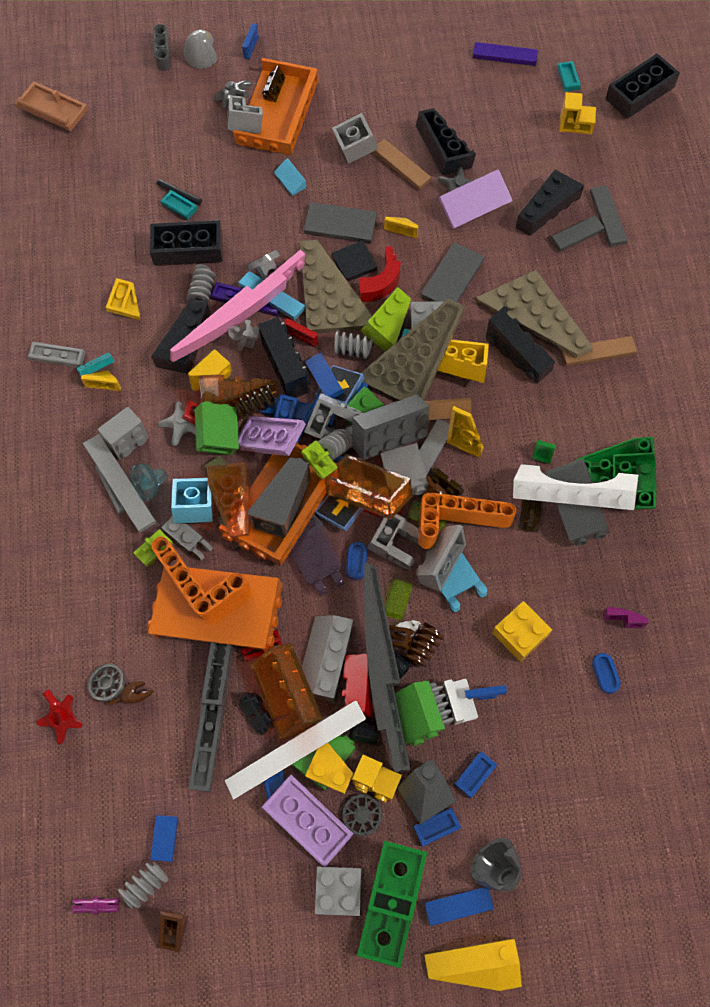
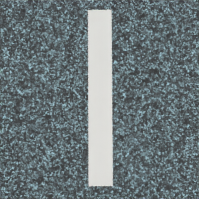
[225,701,366,800]

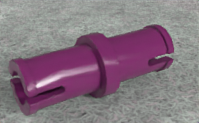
[72,897,120,915]

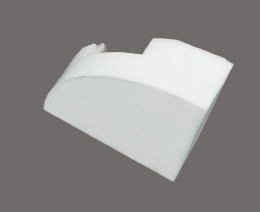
[396,620,421,638]

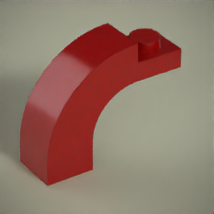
[359,246,401,302]

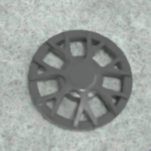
[88,664,125,702]
[342,794,382,836]

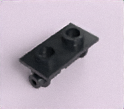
[240,692,276,735]

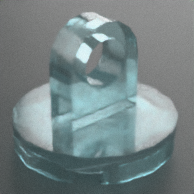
[130,463,168,501]

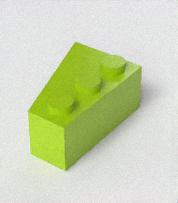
[361,287,411,352]

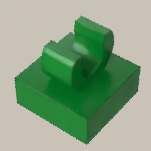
[532,440,556,464]

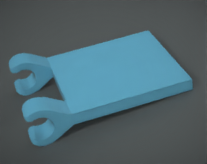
[441,553,488,613]

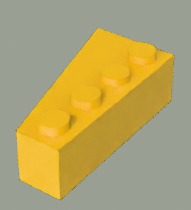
[437,340,489,383]

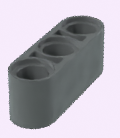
[153,24,171,71]

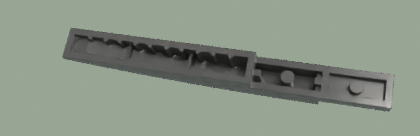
[364,563,410,772]
[188,642,234,792]

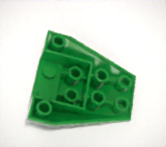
[576,437,657,510]

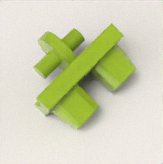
[300,440,338,480]
[133,529,173,567]

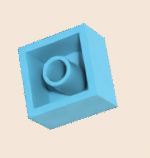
[171,478,213,523]

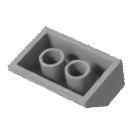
[416,525,466,592]

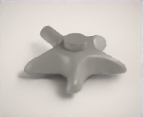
[158,401,196,446]

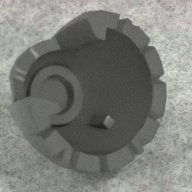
[471,838,522,892]

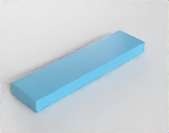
[238,271,305,321]

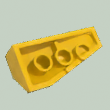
[447,406,484,458]
[424,939,522,991]

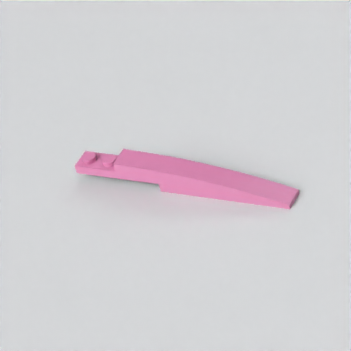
[170,250,305,362]

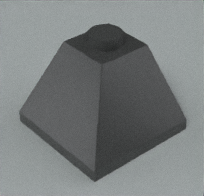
[397,759,456,825]

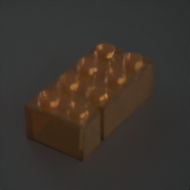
[324,454,412,520]
[250,643,323,740]

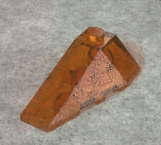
[199,374,277,407]
[207,462,250,538]

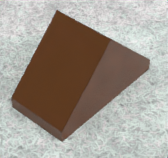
[158,911,189,952]

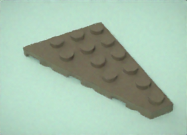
[300,240,372,333]
[476,270,593,358]
[361,299,466,400]

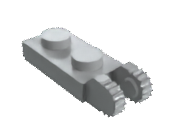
[161,516,213,560]

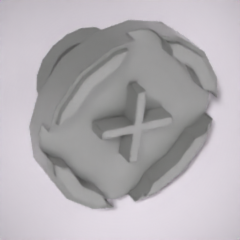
[247,250,280,280]

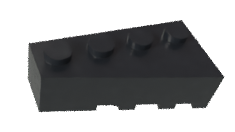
[416,108,476,175]
[516,169,584,236]
[151,299,211,374]
[485,306,555,384]

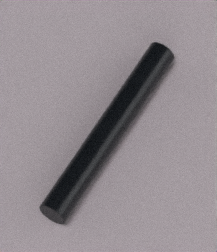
[156,179,202,205]

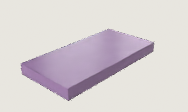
[438,169,513,229]
[238,416,306,456]
[262,775,353,867]

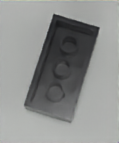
[605,53,680,119]
[150,220,223,265]
[258,316,310,398]

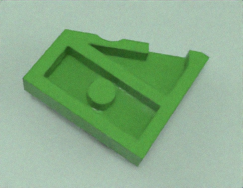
[346,386,385,425]

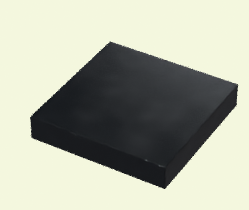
[332,240,377,282]

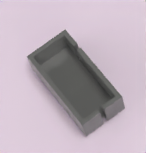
[352,395,430,460]

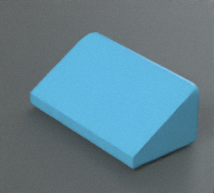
[274,158,306,196]

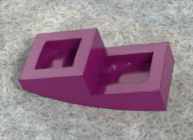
[603,607,649,628]

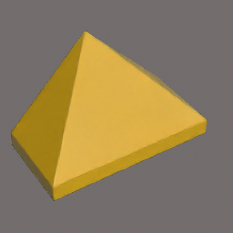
[384,217,418,239]
[81,370,121,391]

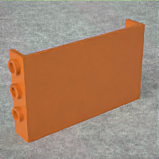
[233,58,318,155]
[219,443,339,566]
[147,565,283,653]

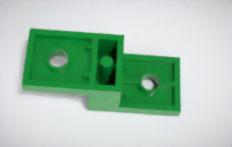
[357,841,427,968]

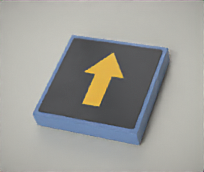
[316,365,365,405]
[315,483,368,532]

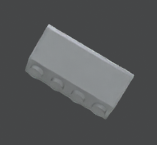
[295,615,354,703]

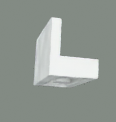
[443,679,478,725]

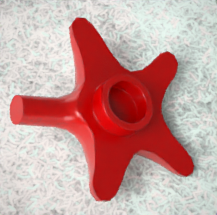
[37,689,83,745]

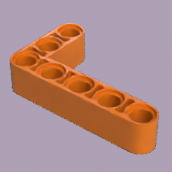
[418,493,517,549]
[152,536,249,620]

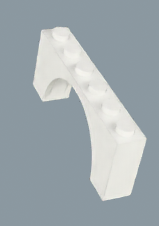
[513,464,638,510]

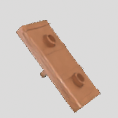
[15,81,88,131]

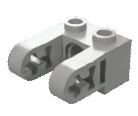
[304,393,362,439]
[367,510,419,570]

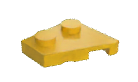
[106,278,140,320]
[305,742,353,795]

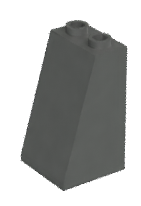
[247,457,311,538]
[545,459,610,546]

